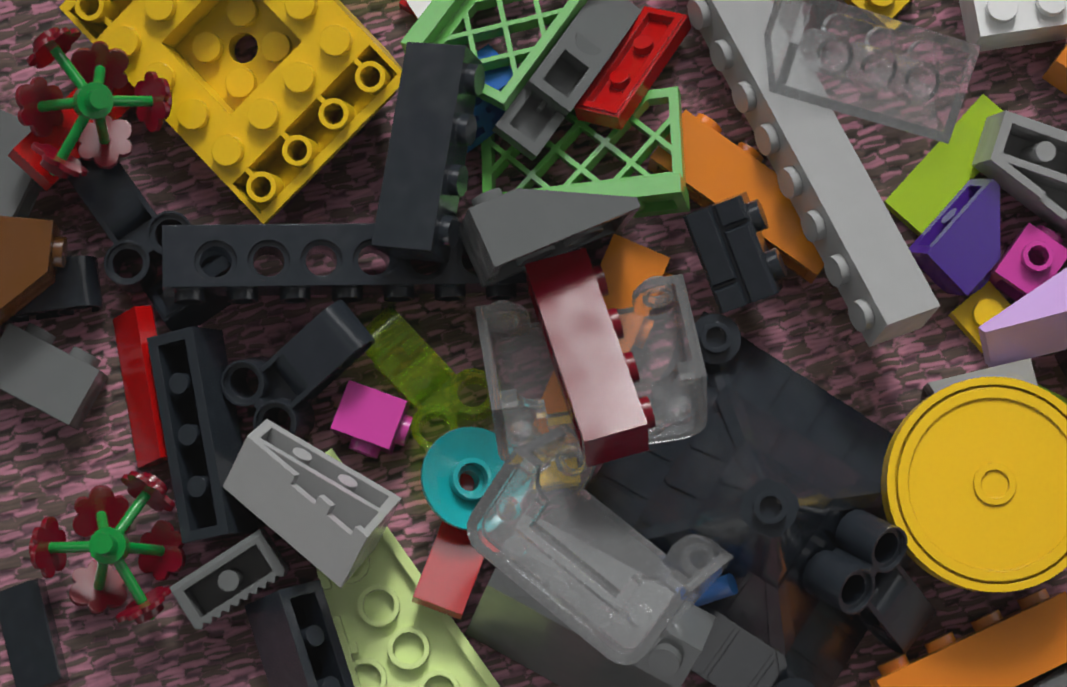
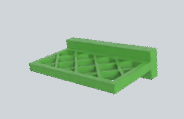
[400,0,588,112]
[481,86,690,218]

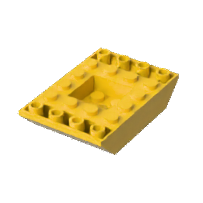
[59,0,402,224]

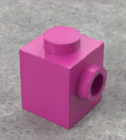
[989,223,1067,301]
[331,380,415,459]

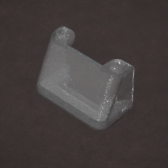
[475,274,707,465]
[467,423,733,665]

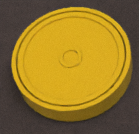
[881,376,1067,592]

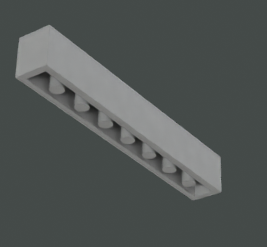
[687,0,940,347]

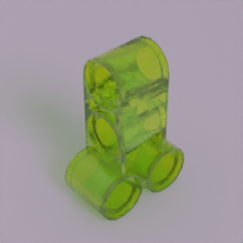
[365,305,497,453]

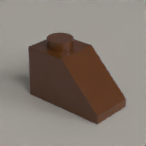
[0,216,68,326]

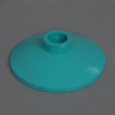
[421,427,523,531]

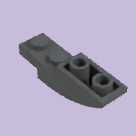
[492,0,642,161]

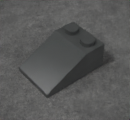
[459,188,641,288]

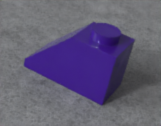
[909,179,1001,296]

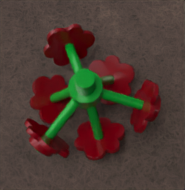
[15,27,172,179]
[29,471,186,624]

